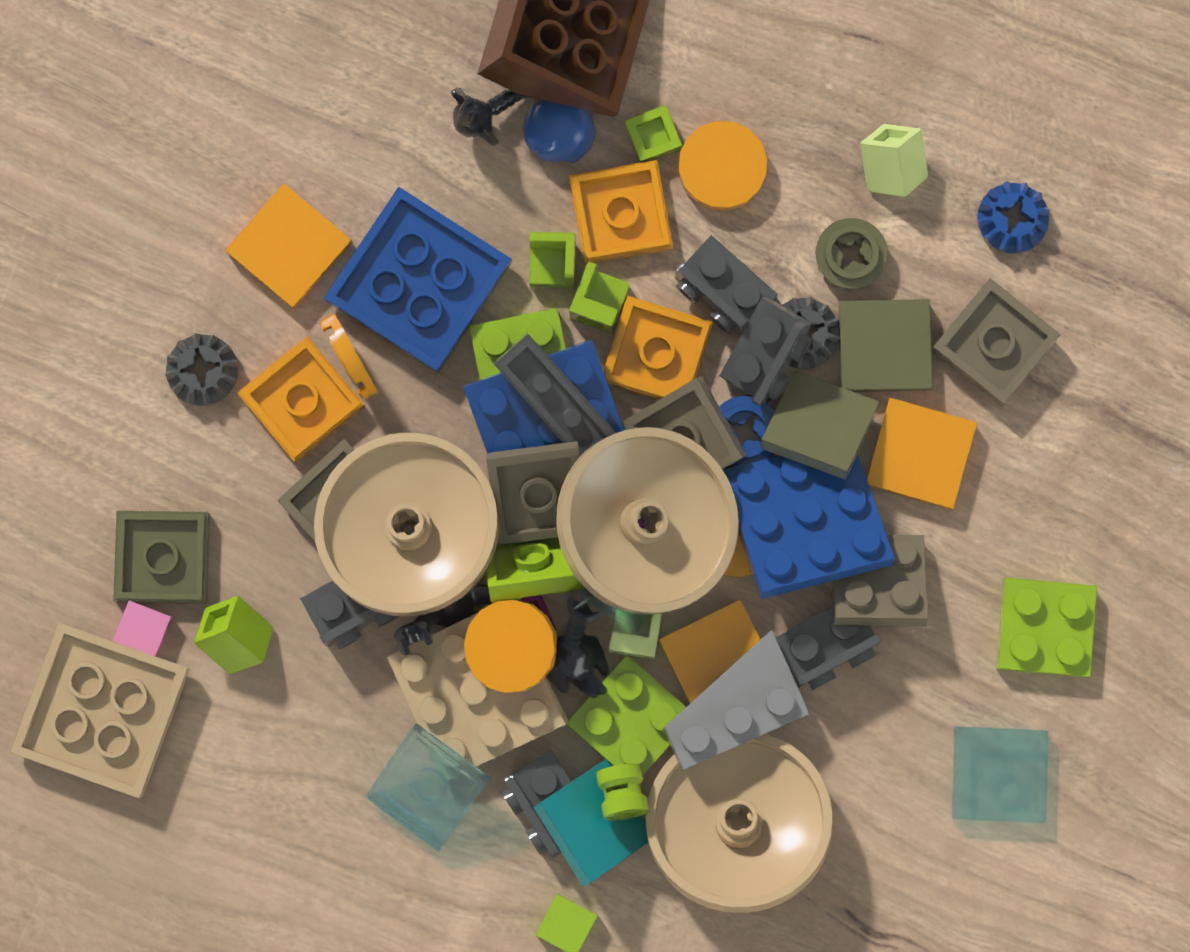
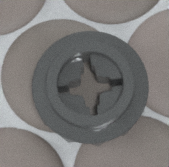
[782,297,840,369]
[165,333,238,406]

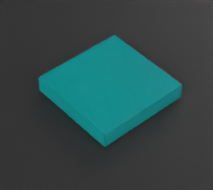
[533,759,648,886]

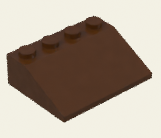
[477,0,649,117]

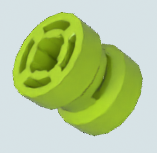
[596,764,649,821]

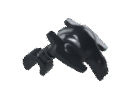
[450,87,531,146]
[394,583,496,655]
[548,588,609,698]

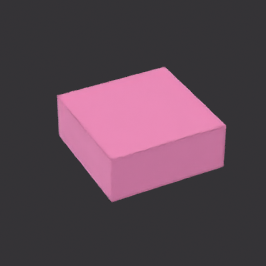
[113,600,173,657]

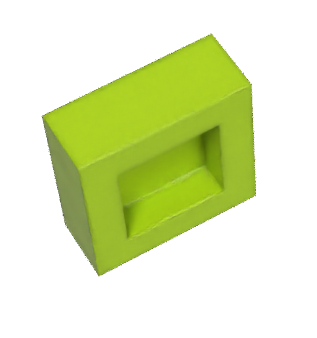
[624,105,682,163]
[535,893,598,952]

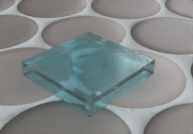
[365,723,491,852]
[952,726,1048,823]

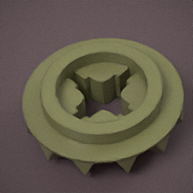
[815,218,888,291]

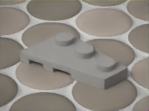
[663,630,810,771]

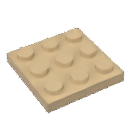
[387,600,569,782]
[10,622,190,799]

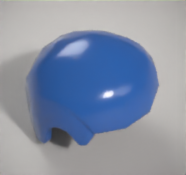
[522,99,596,163]

